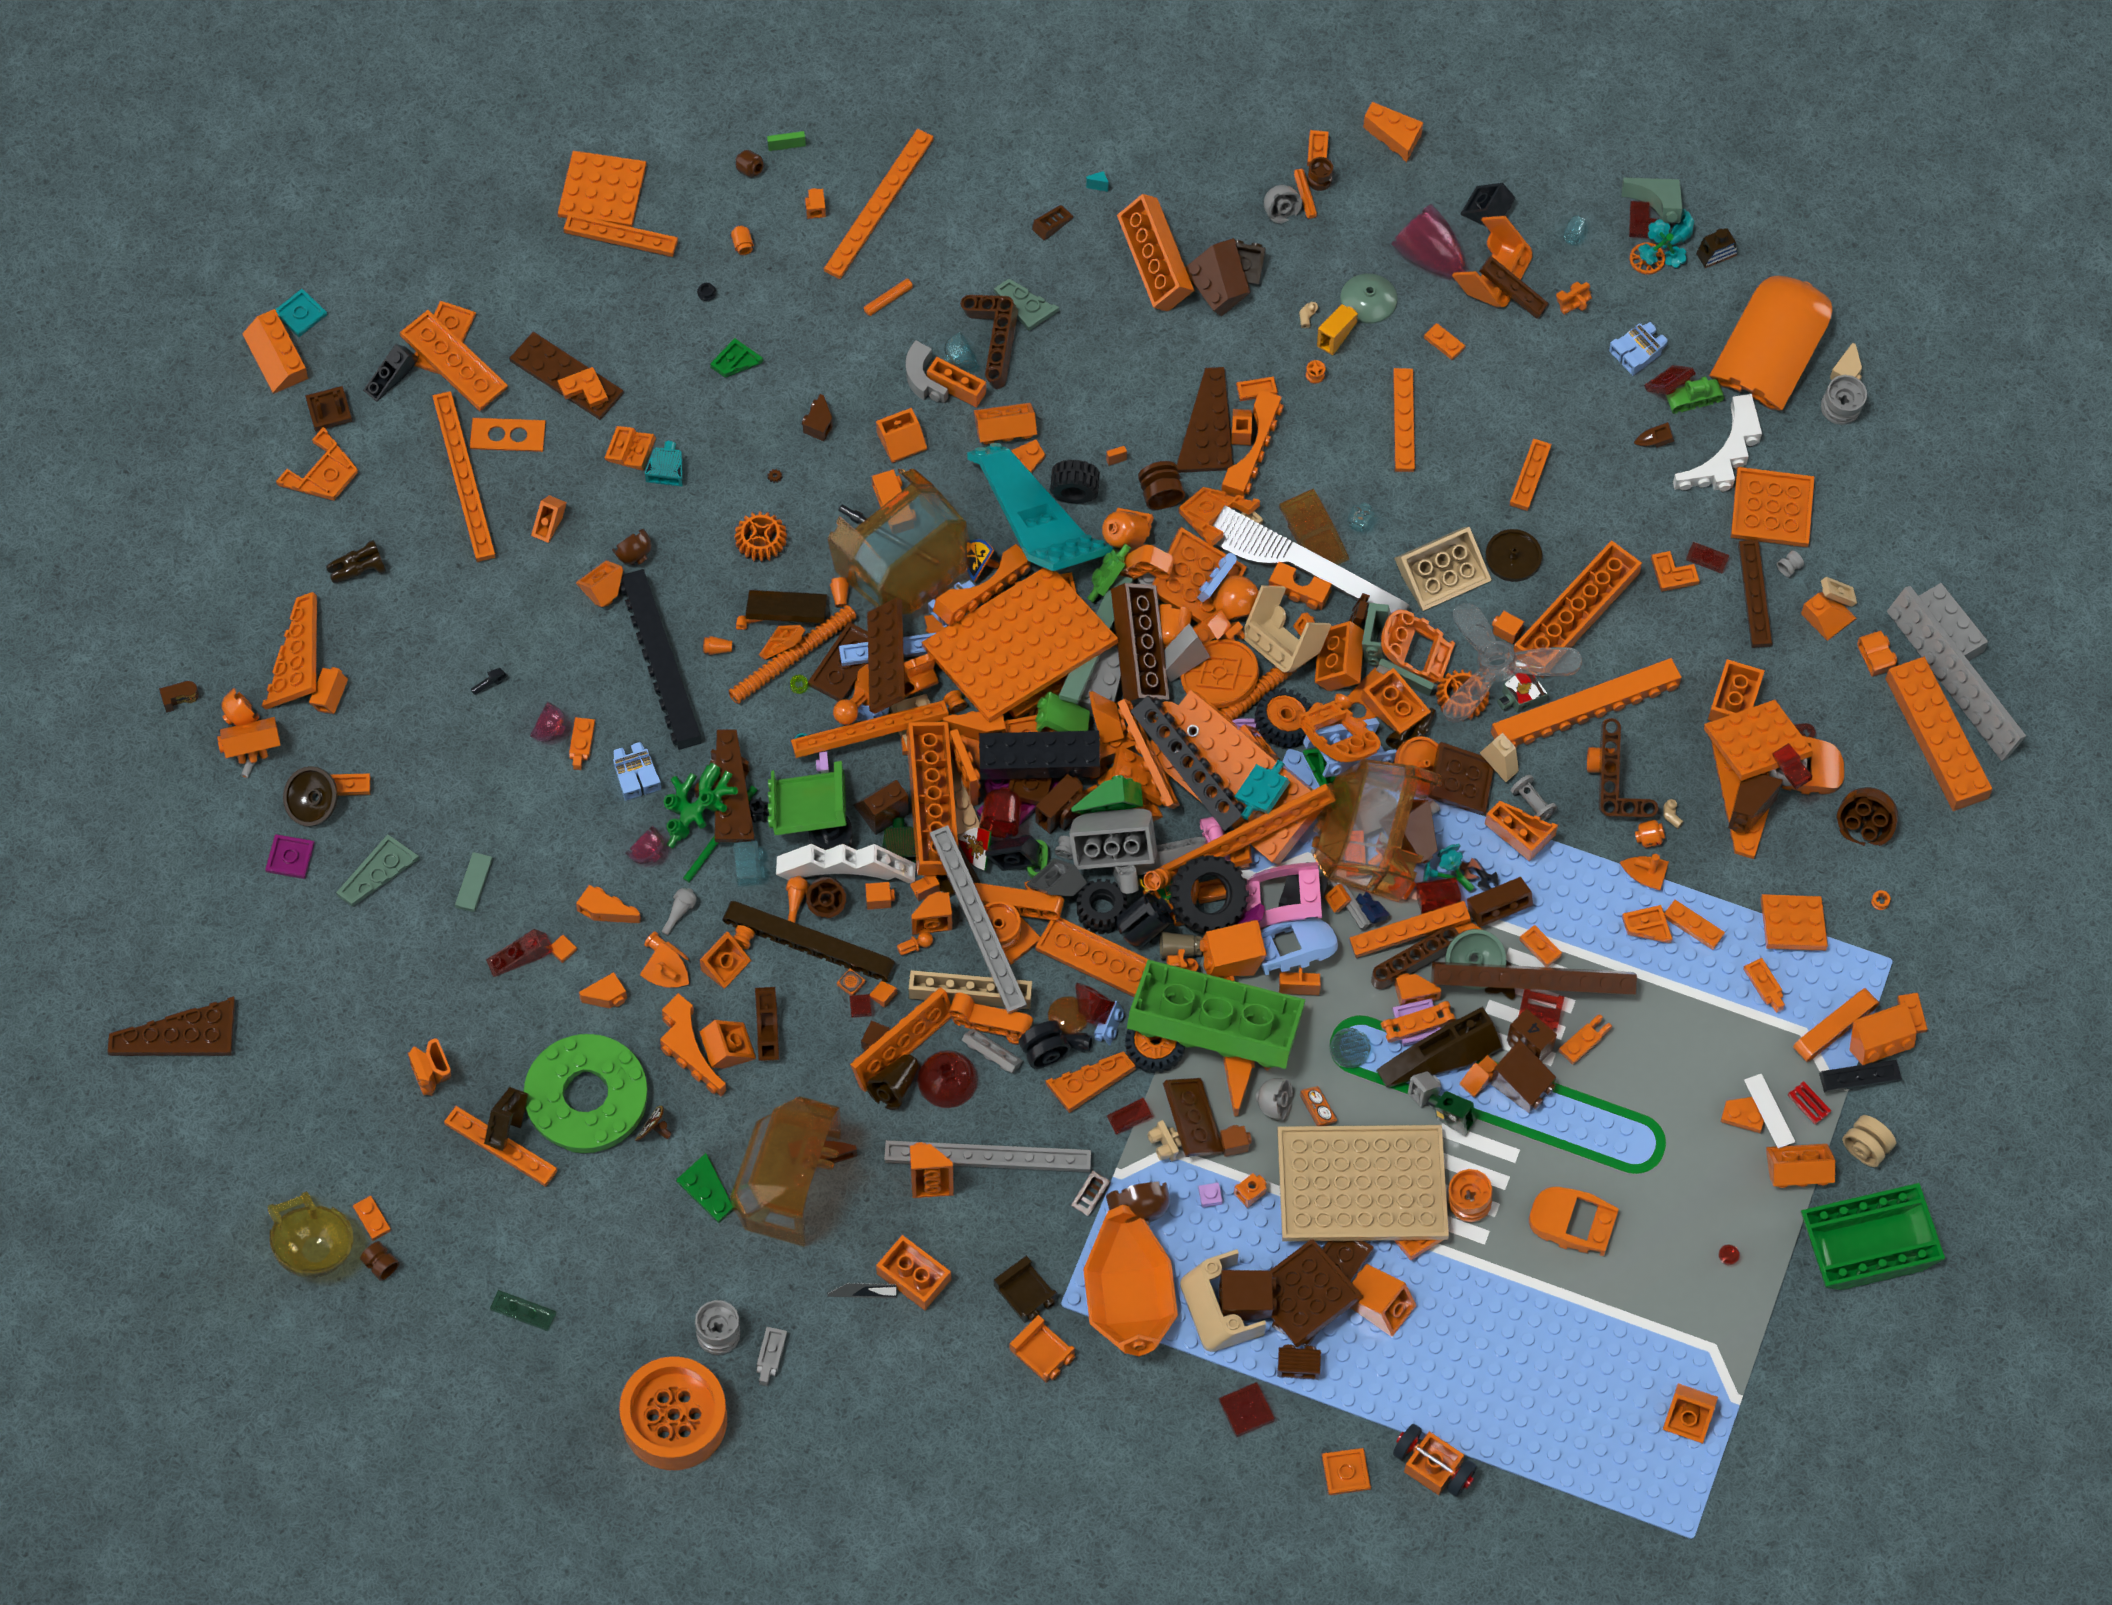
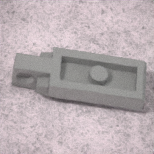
[757,1327,787,1386]

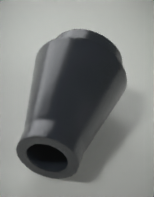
[1062,1033,1093,1053]

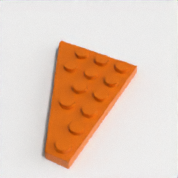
[1710,739,1770,859]

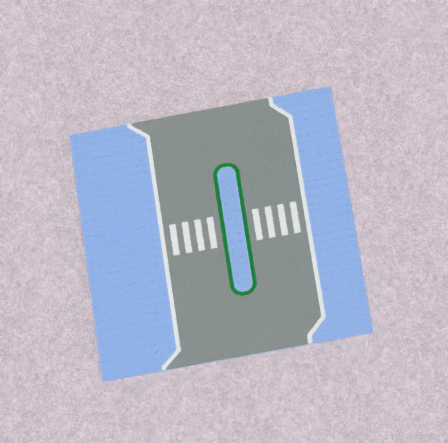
[1061,749,1892,1539]

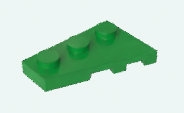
[676,1153,734,1223]

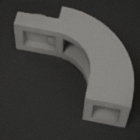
[906,340,948,403]

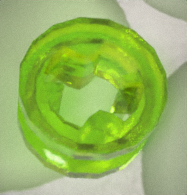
[790,675,808,694]

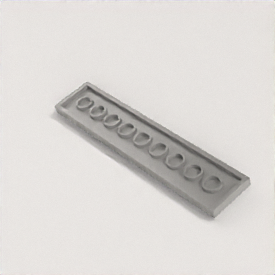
[1887,586,2026,761]

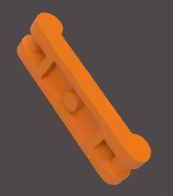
[1381,1001,1456,1043]

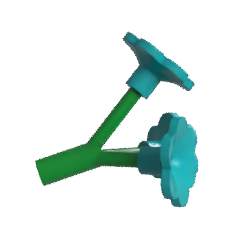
[1638,219,1687,268]
[1422,844,1475,892]

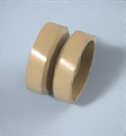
[1842,1115,1896,1167]

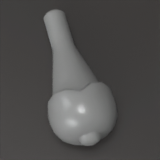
[662,888,697,935]

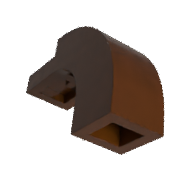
[755,987,779,1061]

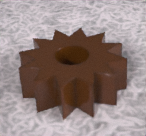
[767,469,783,483]

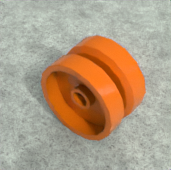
[984,900,1021,951]

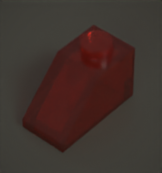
[1075,983,1115,1025]

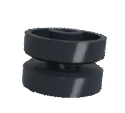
[808,816,852,850]
[1019,1021,1071,1069]

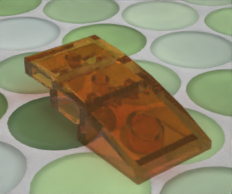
[1279,489,1349,565]

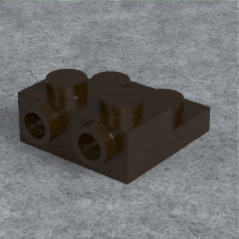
[1236,240,1266,286]

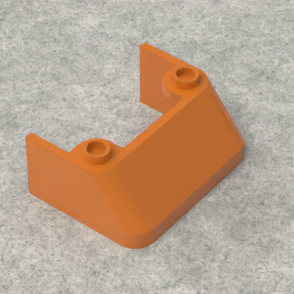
[1452,216,1532,307]

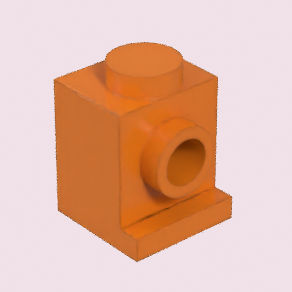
[805,188,826,219]
[1234,1173,1267,1208]

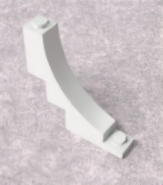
[776,844,916,883]

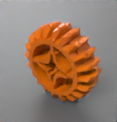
[734,511,787,562]
[1436,669,1490,721]

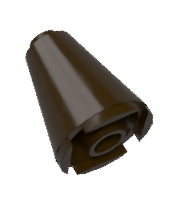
[867,1054,919,1110]

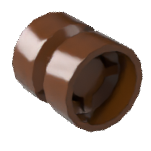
[1308,157,1333,191]
[360,1241,399,1281]

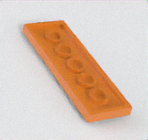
[400,310,508,411]
[1035,918,1149,997]
[850,987,951,1092]

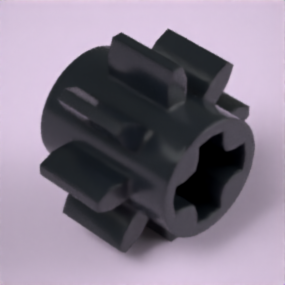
[749,797,769,823]

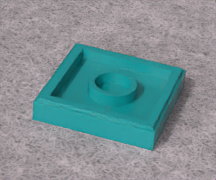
[275,289,328,337]

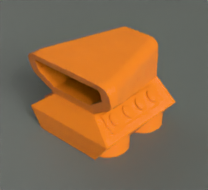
[904,653,938,697]
[407,1038,451,1096]

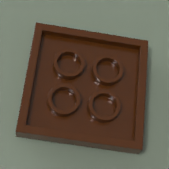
[1428,742,1493,816]

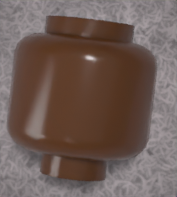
[736,150,764,177]

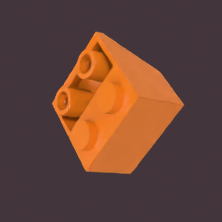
[876,408,927,463]

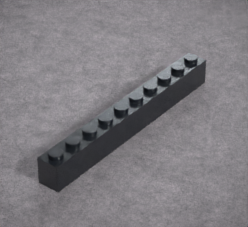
[620,569,701,750]

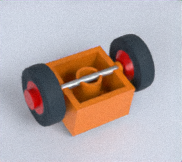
[1393,1423,1477,1497]

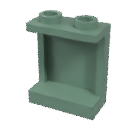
[1362,603,1390,665]

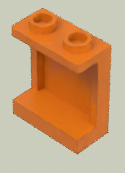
[1010,1315,1075,1382]

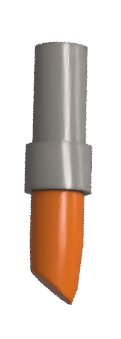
[241,751,259,778]

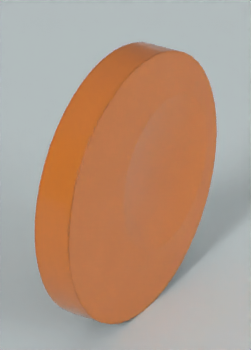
[1394,736,1438,794]

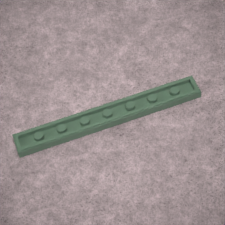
[1059,575,1133,704]

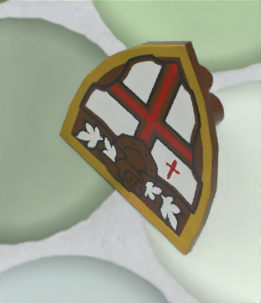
[635,1106,672,1141]

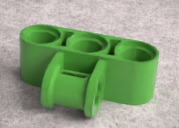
[1666,376,1724,414]

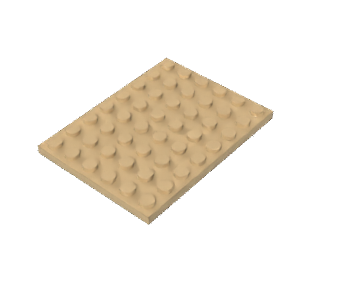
[1277,1125,1449,1241]

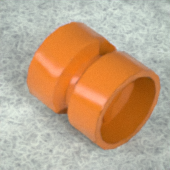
[1587,747,1615,773]

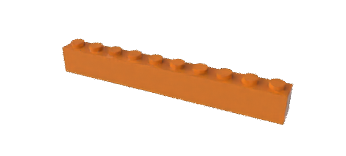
[1491,658,1681,747]

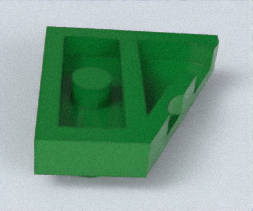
[710,338,763,378]

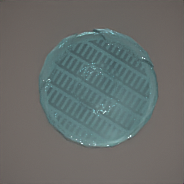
[1330,1028,1371,1068]

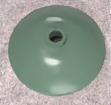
[1340,273,1397,324]
[1445,929,1506,990]

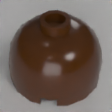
[612,528,652,565]
[806,877,846,918]

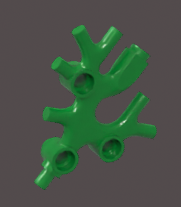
[663,763,738,849]

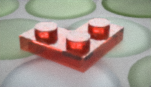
[1629,201,1658,238]

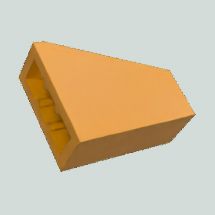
[1317,304,1358,355]

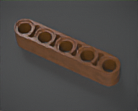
[1371,926,1458,989]

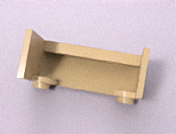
[1243,585,1331,672]
[1180,1249,1266,1352]

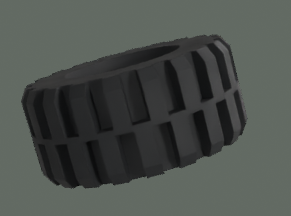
[1169,855,1249,933]

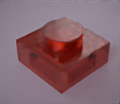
[849,994,872,1018]

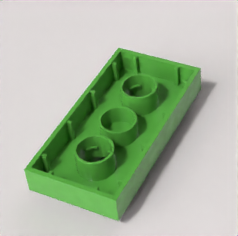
[1127,960,1305,1069]

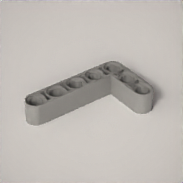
[1112,837,1207,894]

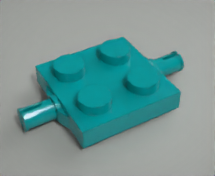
[1235,760,1290,820]

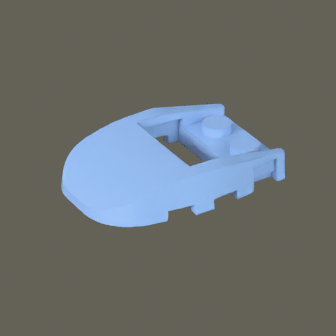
[1261,917,1338,975]

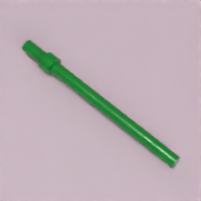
[683,786,757,883]

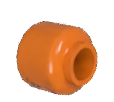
[1635,820,1665,848]

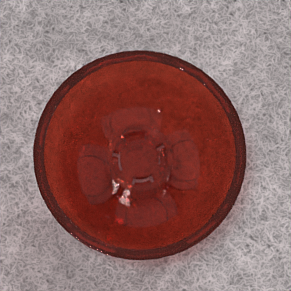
[917,1050,978,1108]

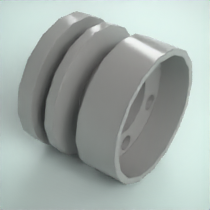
[1821,375,1867,425]
[695,1300,740,1355]

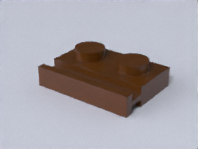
[1349,593,1370,628]

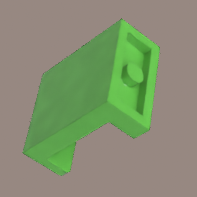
[1035,691,1090,732]

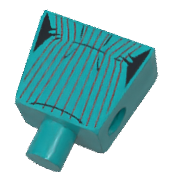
[645,441,683,487]

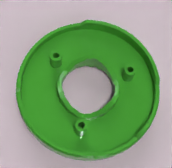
[524,1034,647,1153]

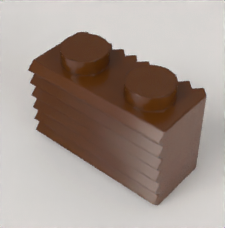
[1277,1345,1321,1380]

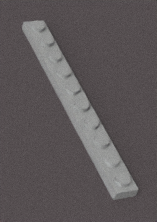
[930,825,1027,1014]
[884,1141,1091,1172]

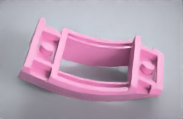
[1242,862,1322,930]

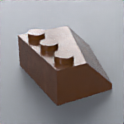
[1185,238,1251,316]

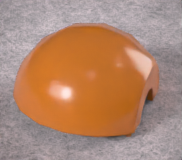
[1213,575,1259,620]

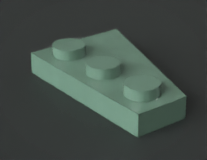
[994,279,1059,331]

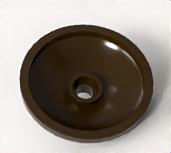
[283,766,338,826]

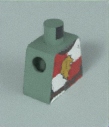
[1497,666,1548,713]

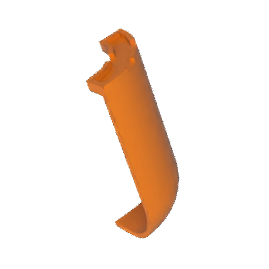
[1709,276,1832,410]

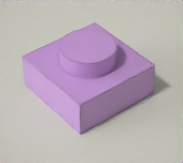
[816,752,829,774]
[1198,1183,1222,1208]

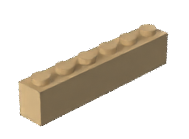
[909,970,1032,1009]

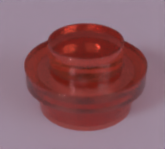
[1718,1244,1740,1265]

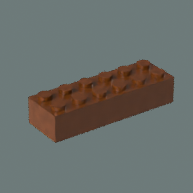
[1111,583,1170,704]

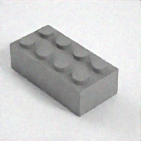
[1919,583,1988,661]
[1075,644,1121,714]

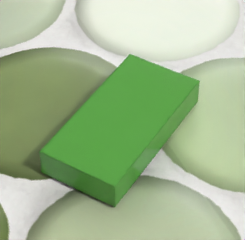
[767,131,806,151]

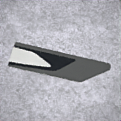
[828,1283,896,1298]

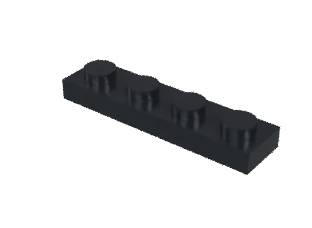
[1819,1060,1902,1093]

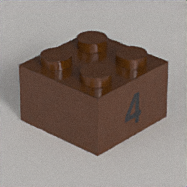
[1507,1008,1557,1062]

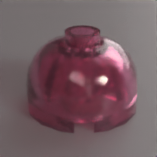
[530,701,566,742]
[625,825,664,864]

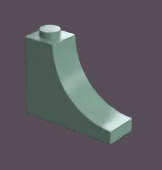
[1622,178,1682,223]

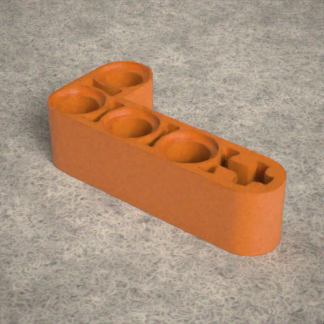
[1119,545,1175,580]
[949,992,1033,1039]

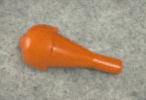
[786,876,809,923]

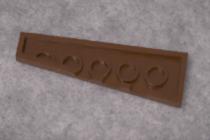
[715,729,755,842]

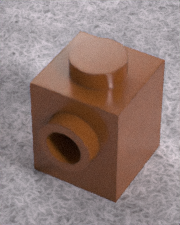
[1220,1125,1252,1157]

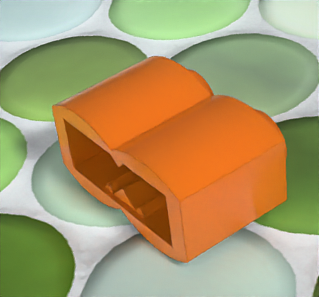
[1857,631,1897,677]

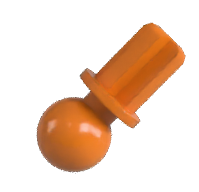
[897,932,933,955]

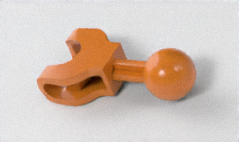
[833,664,869,725]

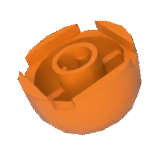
[222,688,260,726]

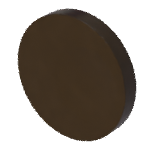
[1485,529,1542,582]

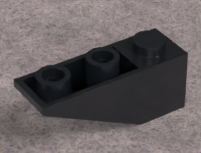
[363,344,419,402]

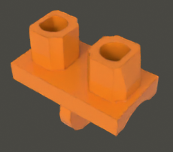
[1556,282,1592,314]
[1167,949,1198,972]

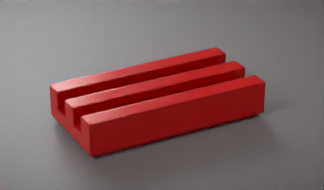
[1788,1081,1831,1125]

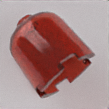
[979,787,1022,838]

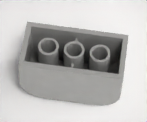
[1069,809,1157,870]

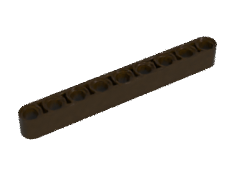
[722,901,896,982]

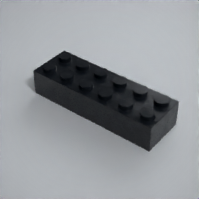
[979,730,1100,780]

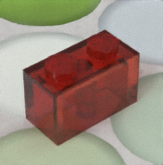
[1416,877,1461,914]

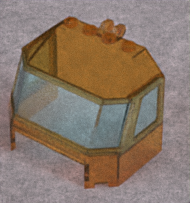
[827,469,971,614]

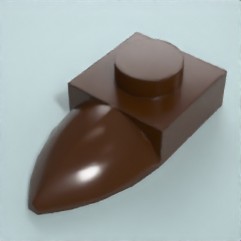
[1634,422,1674,448]

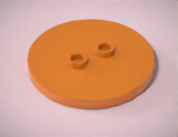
[1181,639,1259,708]

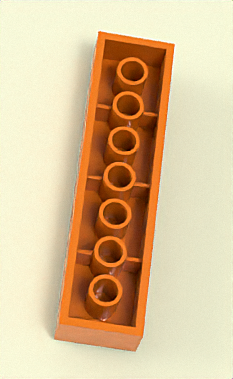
[1512,540,1642,678]
[1885,656,1992,811]
[906,722,958,876]

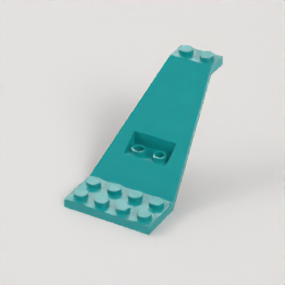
[967,443,1113,571]

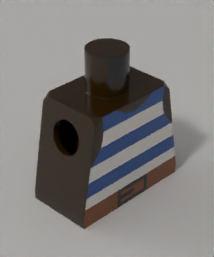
[1696,228,1737,268]

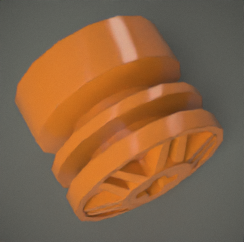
[1448,1169,1492,1222]

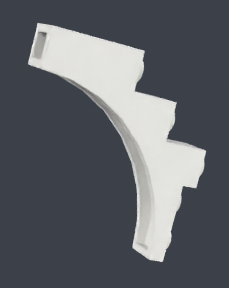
[1673,394,1762,491]

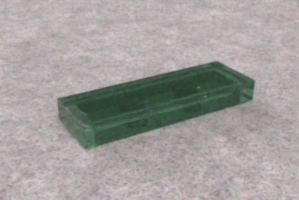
[490,1290,556,1331]

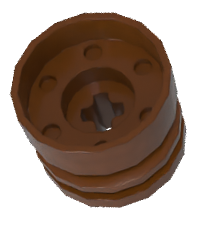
[1138,461,1185,510]

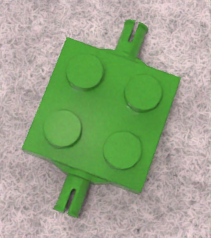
[1087,544,1131,602]

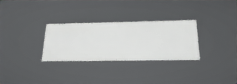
[1744,1074,1795,1148]

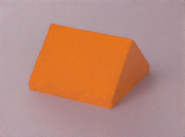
[700,932,751,989]

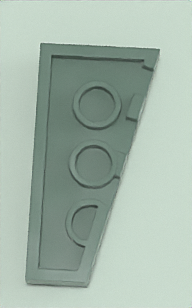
[336,834,419,907]

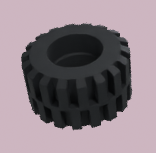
[1050,460,1100,504]
[1077,879,1127,934]

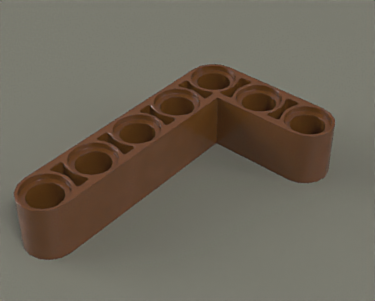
[960,295,1018,389]
[1599,718,1658,817]

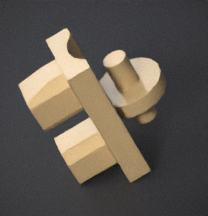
[1147,1120,1182,1162]

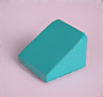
[1086,171,1108,192]

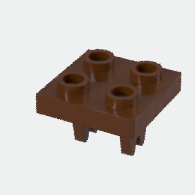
[305,386,353,431]

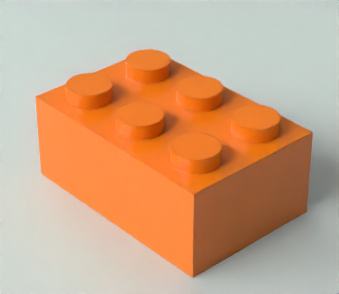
[1315,621,1364,691]
[1708,659,1764,721]
[876,1235,951,1310]

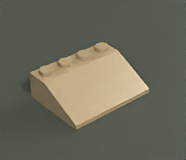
[1394,527,1492,611]

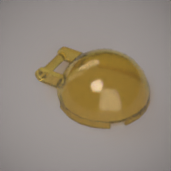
[267,1191,353,1278]

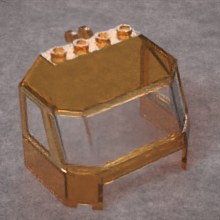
[1311,759,1442,902]
[730,1096,841,1247]

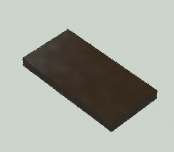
[746,590,827,623]

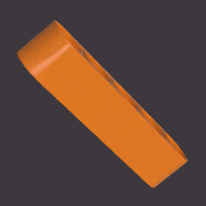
[974,883,1064,920]
[1793,988,1880,1062]

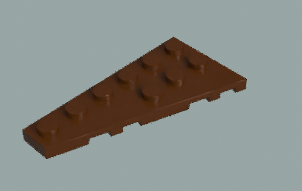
[1177,367,1233,473]
[107,996,235,1056]

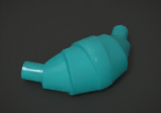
[1662,209,1694,249]

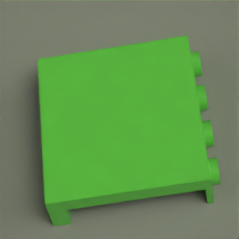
[768,761,846,835]

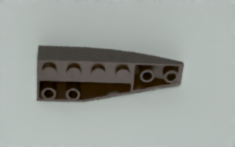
[1376,1006,1502,1087]

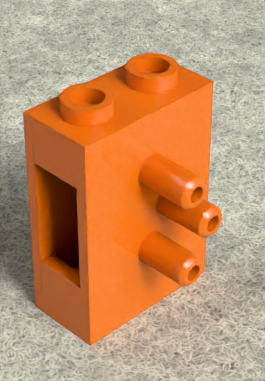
[217,717,281,764]

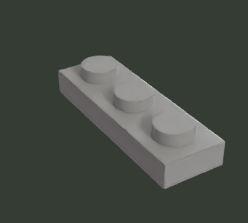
[962,1029,1023,1073]

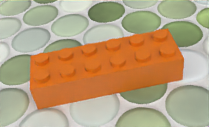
[1117,194,1194,311]

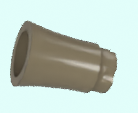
[1159,931,1202,959]

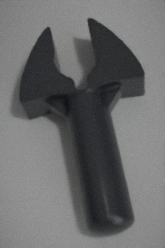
[471,668,507,695]
[1474,858,1498,891]

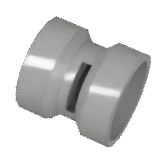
[1777,550,1804,577]

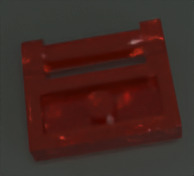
[1518,989,1564,1032]

